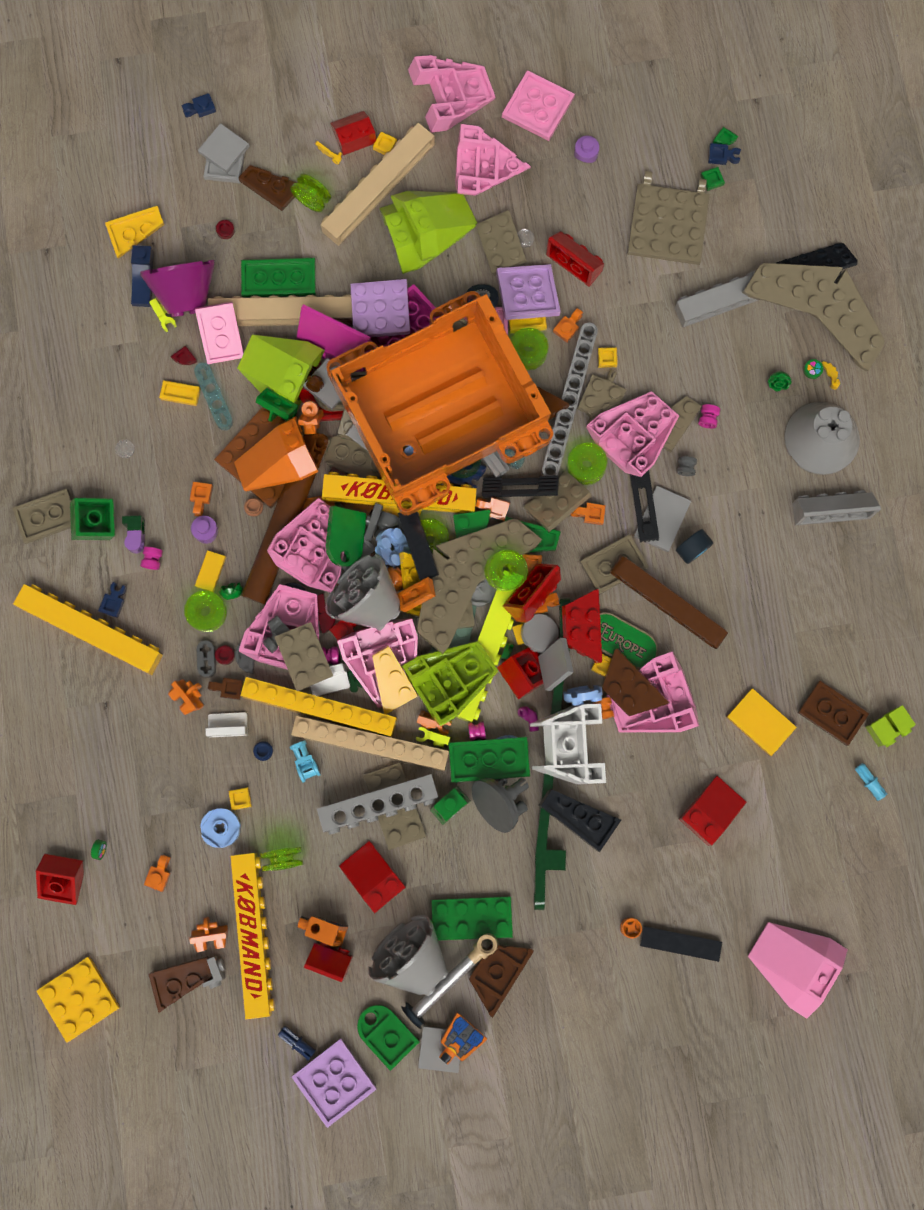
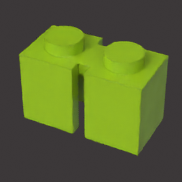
[865,705,916,747]

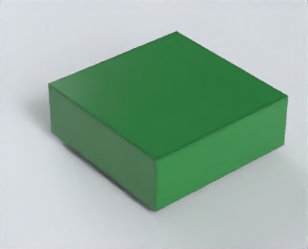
[701,167,725,191]

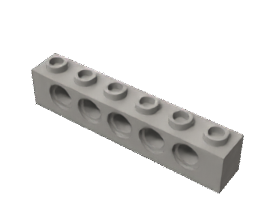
[317,774,439,835]

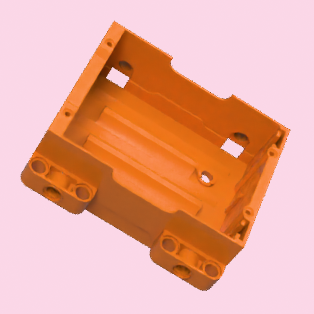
[326,291,553,515]

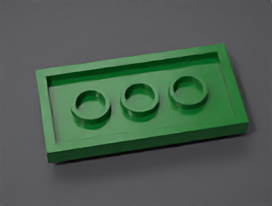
[241,258,316,298]
[449,737,530,783]
[432,897,513,941]

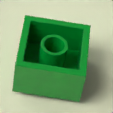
[70,498,115,540]

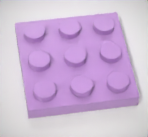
[496,264,560,320]
[351,279,410,337]
[292,1038,377,1128]

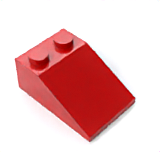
[679,776,747,846]
[339,841,406,914]

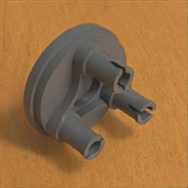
[472,778,529,833]

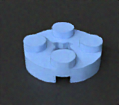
[375,528,411,567]
[563,685,603,706]
[200,808,241,848]

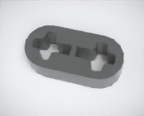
[196,641,216,678]

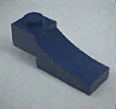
[131,245,154,307]

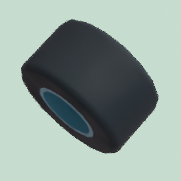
[676,529,713,564]

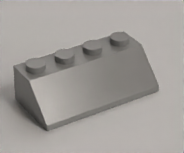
[792,490,881,525]

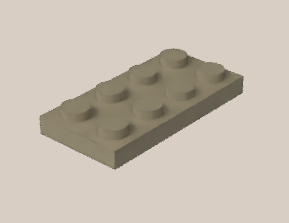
[363,762,426,850]

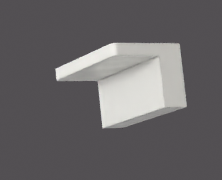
[310,663,350,696]
[206,712,248,738]

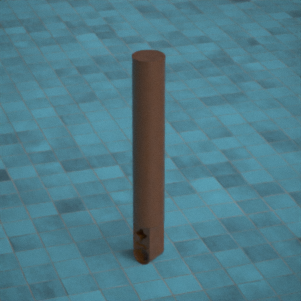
[241,433,328,605]

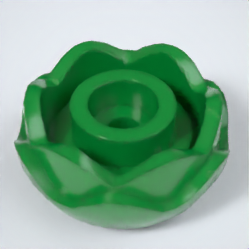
[768,371,792,392]
[219,582,243,600]

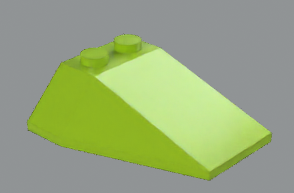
[391,191,478,261]
[379,204,466,274]
[237,334,325,408]
[402,641,498,726]

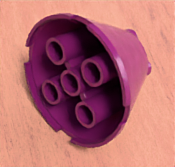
[140,260,215,317]

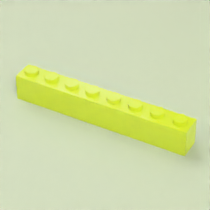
[456,570,525,723]

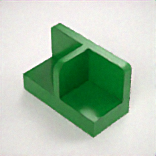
[255,388,299,422]

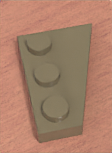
[663,396,702,453]

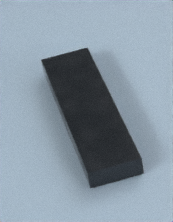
[398,508,439,581]
[640,926,722,962]

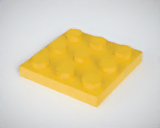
[36,956,120,1043]

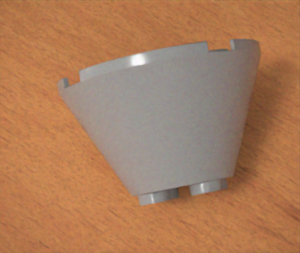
[784,402,860,475]
[325,554,400,631]
[368,915,448,996]

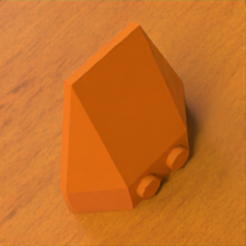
[234,416,319,491]

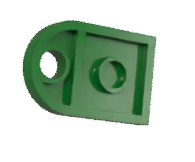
[326,506,366,567]
[357,1005,420,1071]

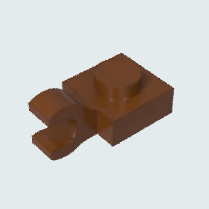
[208,678,243,700]

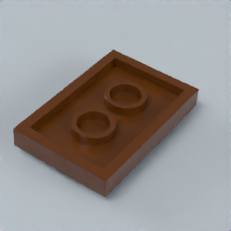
[798,681,869,746]

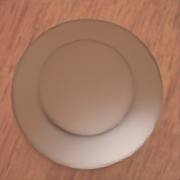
[244,498,263,517]

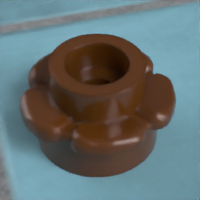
[306,375,324,392]

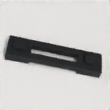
[630,470,659,543]
[482,475,559,498]

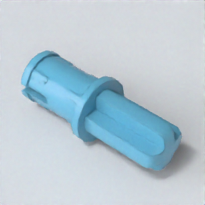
[855,763,888,801]

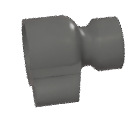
[373,511,404,538]
[262,615,290,653]

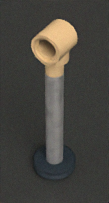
[401,933,498,1029]

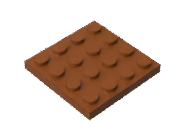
[214,407,285,509]

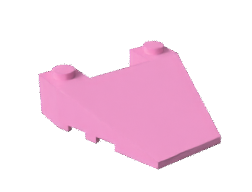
[408,55,496,133]

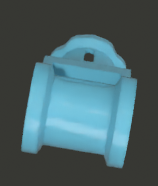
[290,740,321,783]

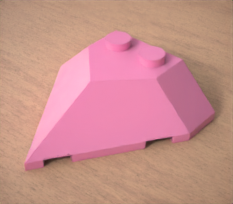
[455,124,531,196]

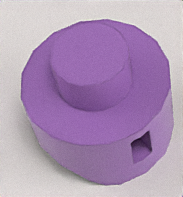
[574,136,599,163]
[191,516,218,544]

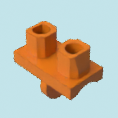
[298,401,324,434]
[168,679,204,715]
[189,917,228,952]

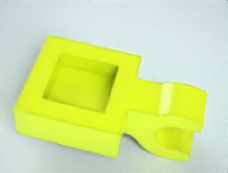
[149,298,177,332]
[416,727,452,747]

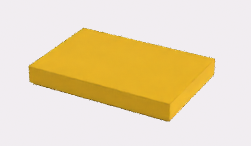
[726,688,797,756]

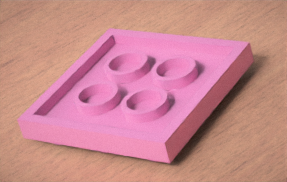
[502,70,575,141]

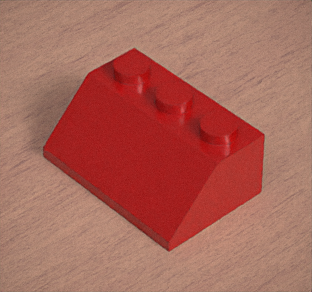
[546,231,604,287]
[503,563,561,623]

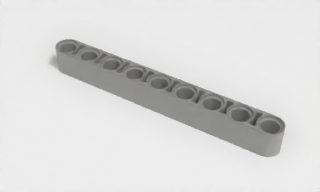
[541,323,598,476]

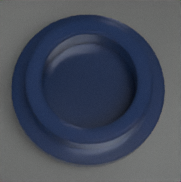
[253,741,273,761]

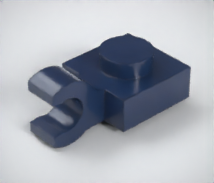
[181,93,216,118]

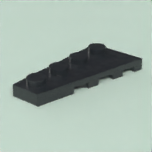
[538,789,621,852]

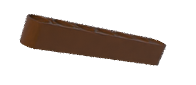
[610,556,728,649]

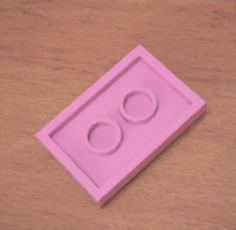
[195,302,244,364]

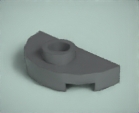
[364,503,383,541]
[235,641,255,674]

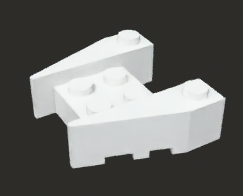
[530,704,606,784]

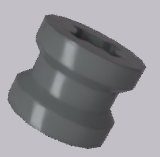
[676,456,697,476]

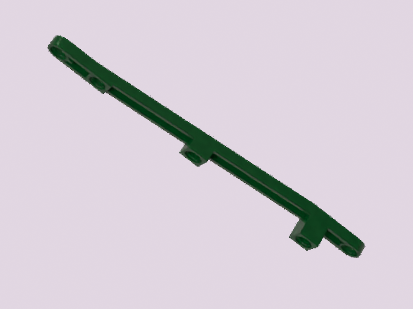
[534,598,570,910]

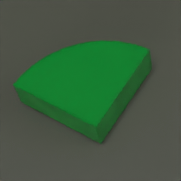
[713,127,738,145]
[501,642,514,661]

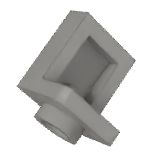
[203,955,225,989]

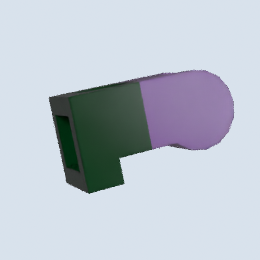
[122,516,145,554]

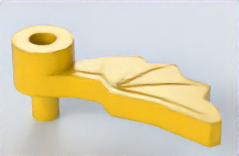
[315,141,342,165]
[822,361,840,390]

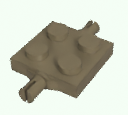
[577,370,626,426]

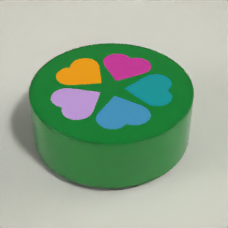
[803,359,824,379]
[91,839,107,860]

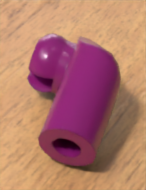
[517,706,539,732]

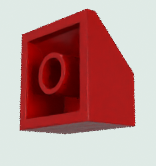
[330,111,376,155]
[497,647,544,700]
[36,854,84,905]
[304,942,353,982]

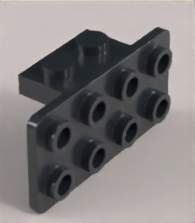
[776,243,858,283]

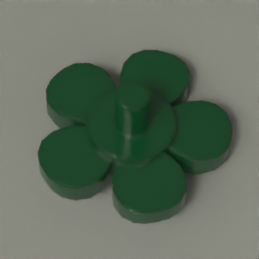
[347,671,363,693]

